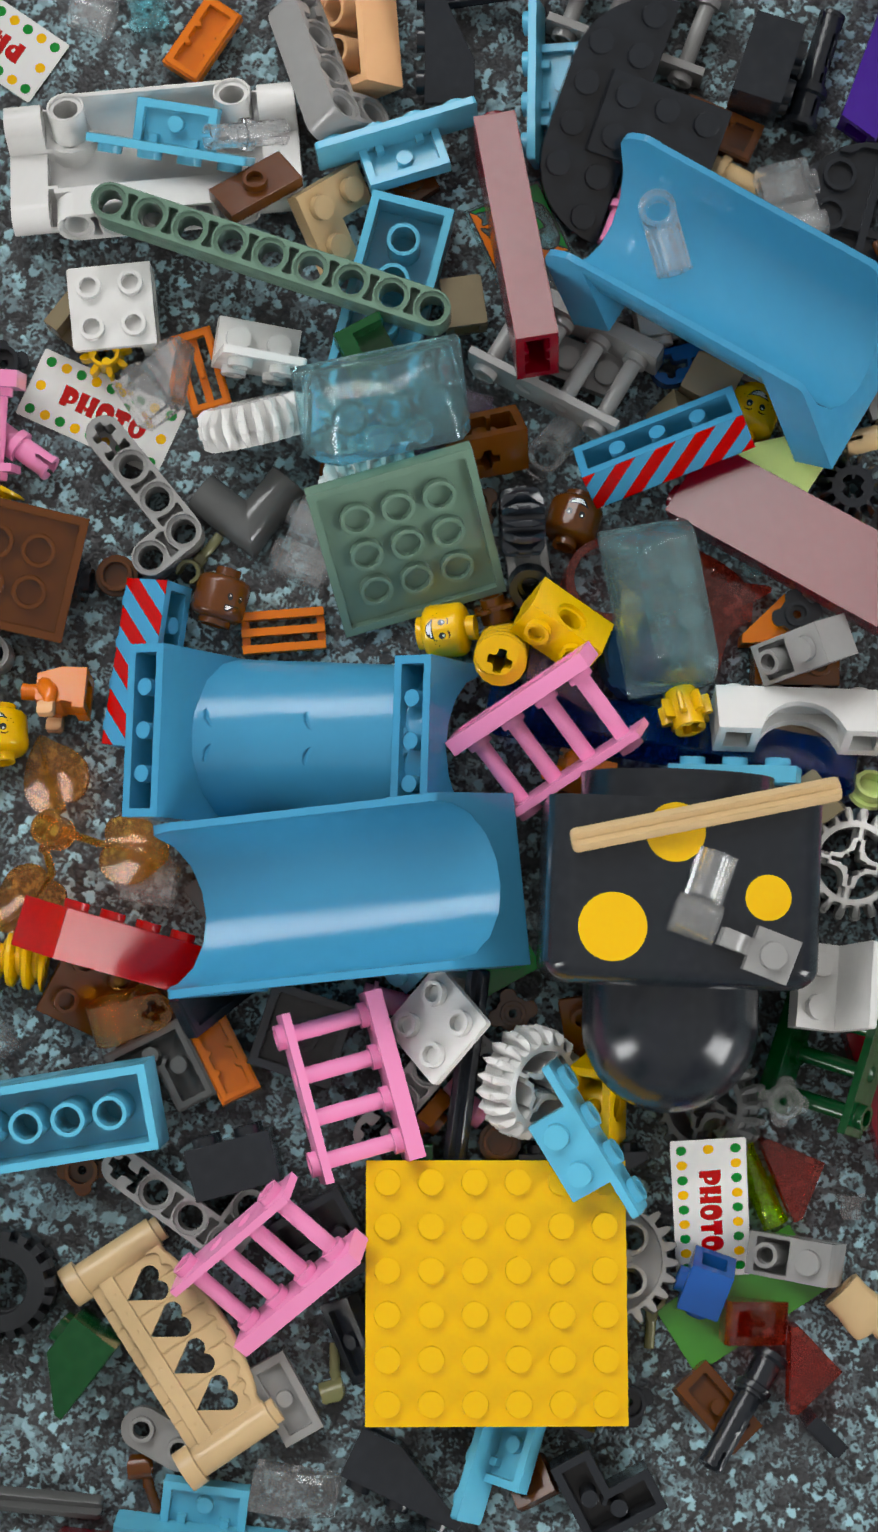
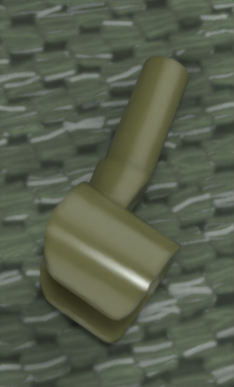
[176,533,224,584]
[642,1300,666,1349]
[318,1342,345,1405]

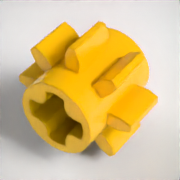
[79,348,133,382]
[657,684,713,737]

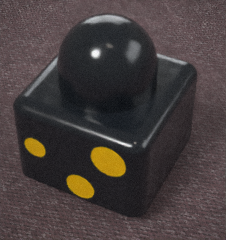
[536,768,823,1113]

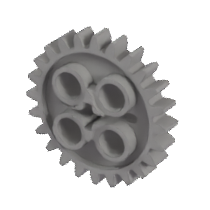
[626,1201,678,1324]

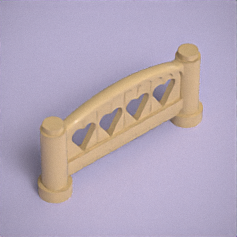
[57,1217,285,1491]

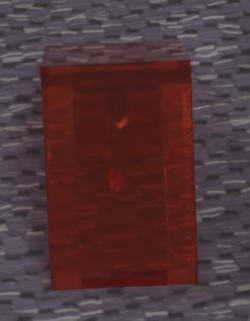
[757,1137,825,1223]
[719,1296,789,1346]
[784,1322,842,1415]

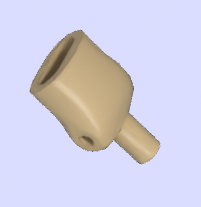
[824,1274,878,1340]

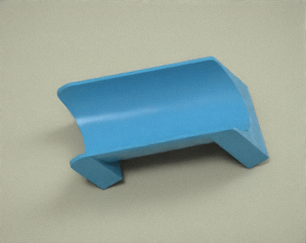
[545,132,878,469]
[122,643,479,822]
[153,792,531,999]

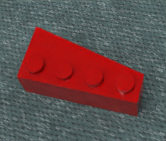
[11,895,202,990]

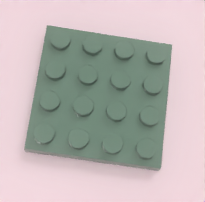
[303,440,507,638]

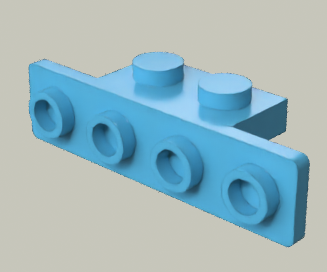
[521,0,579,170]
[85,96,256,173]
[314,96,478,194]
[528,1057,647,1219]
[450,1427,546,1525]
[113,1474,288,1532]

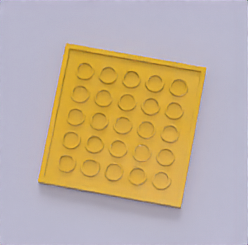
[365,1160,629,1427]

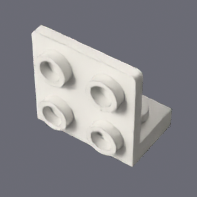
[66,261,162,356]
[211,315,307,386]
[788,940,878,1033]
[390,971,491,1085]

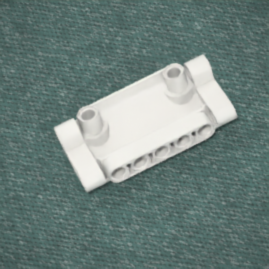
[3,77,304,241]

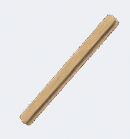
[570,776,842,853]

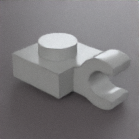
[715,925,803,986]

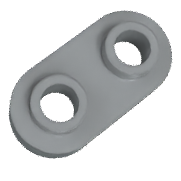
[121,1405,186,1472]

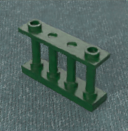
[757,991,878,1139]

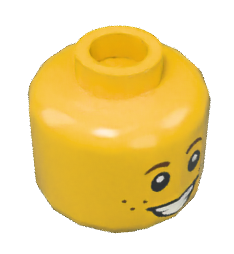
[734,381,778,443]
[415,602,479,658]
[0,702,29,767]

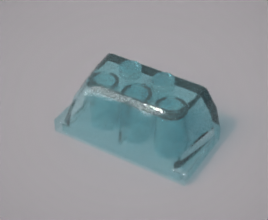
[290,333,470,466]
[597,518,719,700]

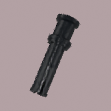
[780,9,846,136]
[698,1344,788,1475]

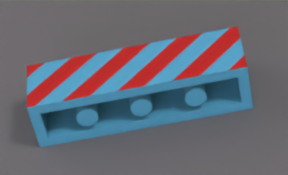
[573,385,755,509]
[101,578,192,750]

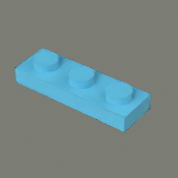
[668,756,802,786]

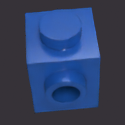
[673,1245,737,1322]

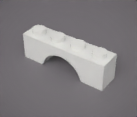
[709,683,878,756]

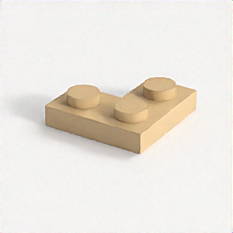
[287,162,371,275]

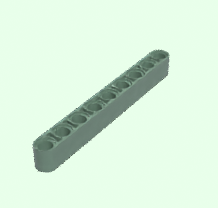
[90,182,452,337]

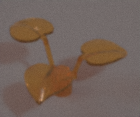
[0,735,170,933]

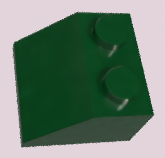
[47,1307,122,1420]

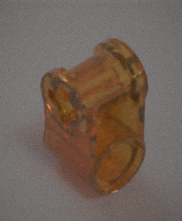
[85,984,173,1048]

